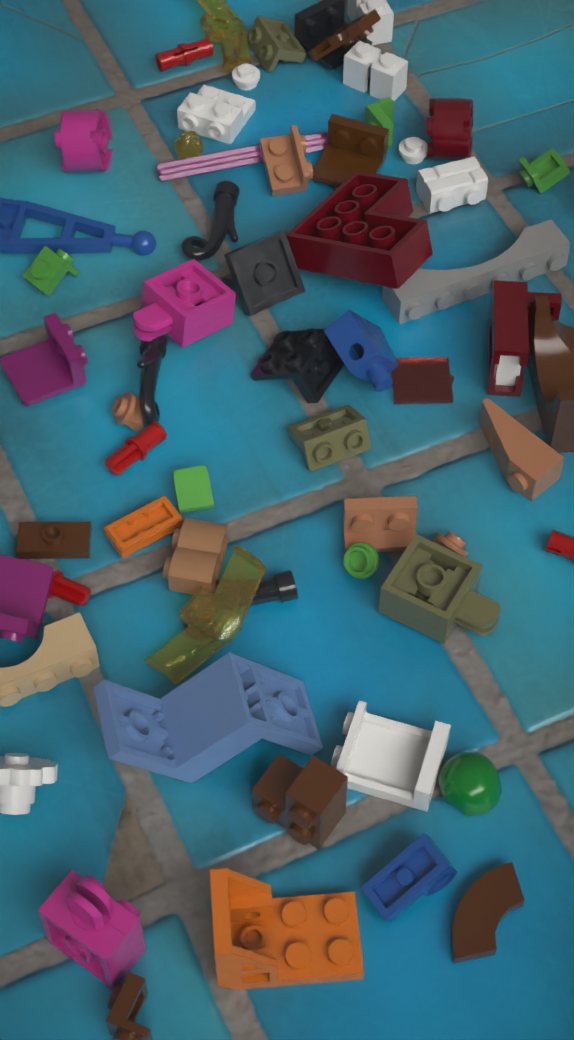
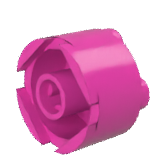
[55,109,113,172]

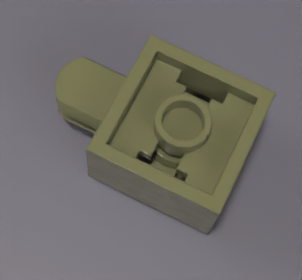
[378,534,500,644]

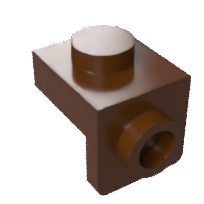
[106,972,152,1040]

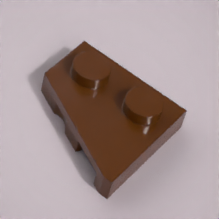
[308,9,381,62]

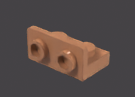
[259,124,313,197]
[343,496,418,552]

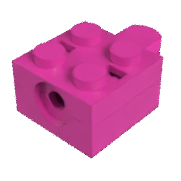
[132,259,236,348]
[38,870,146,989]

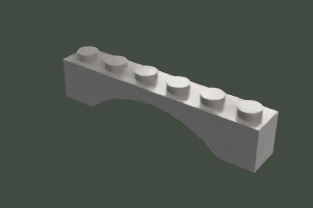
[382,219,571,324]

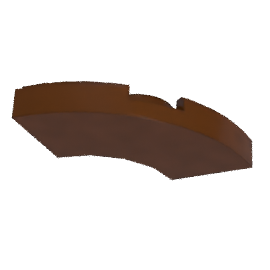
[451,862,525,964]

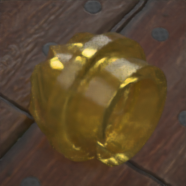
[174,131,204,159]

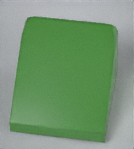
[172,465,214,513]

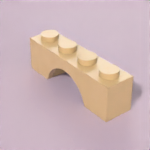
[0,612,100,707]

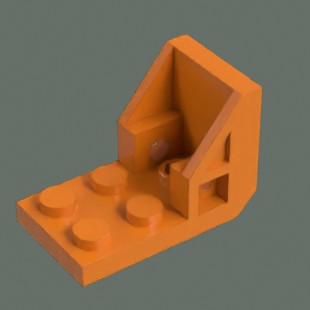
[209,868,364,990]

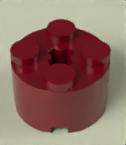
[426,98,473,160]

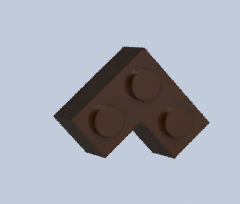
[251,754,348,850]

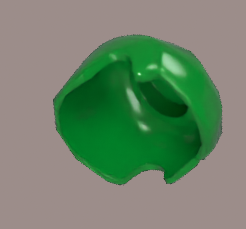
[438,752,502,817]

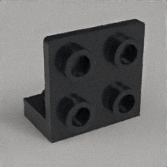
[295,0,372,70]
[250,328,344,403]

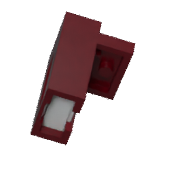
[487,280,562,397]

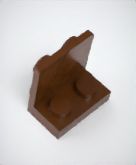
[311,114,389,187]

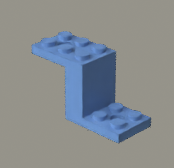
[93,652,323,783]

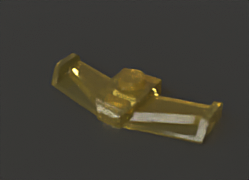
[197,0,251,71]
[144,545,266,684]

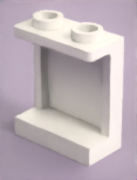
[331,700,451,812]

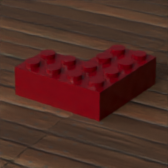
[286,171,433,289]

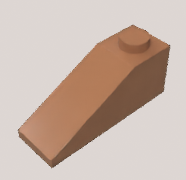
[479,398,564,502]

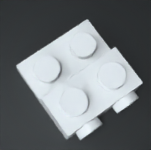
[177,85,256,145]

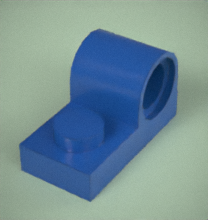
[361,833,457,922]

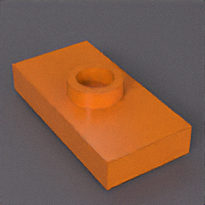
[103,495,184,559]

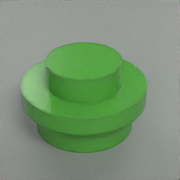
[343,542,379,579]

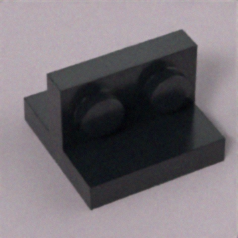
[221,230,305,316]

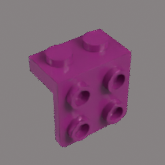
[0,313,88,406]
[0,555,54,643]

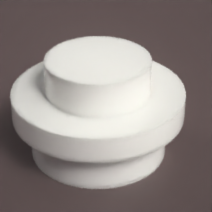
[232,63,260,90]
[398,137,428,165]

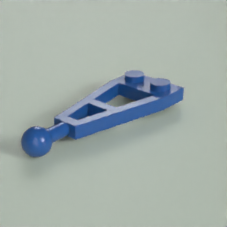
[0,198,156,256]

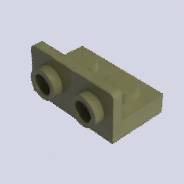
[247,16,307,72]
[287,404,371,471]

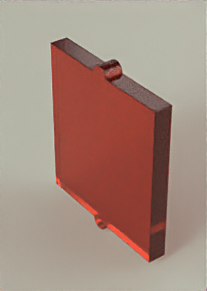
[391,357,454,405]

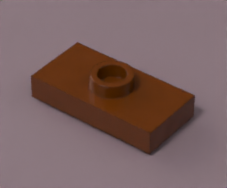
[16,522,92,559]

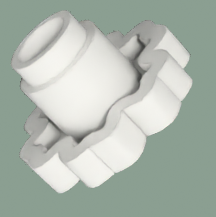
[0,753,58,815]

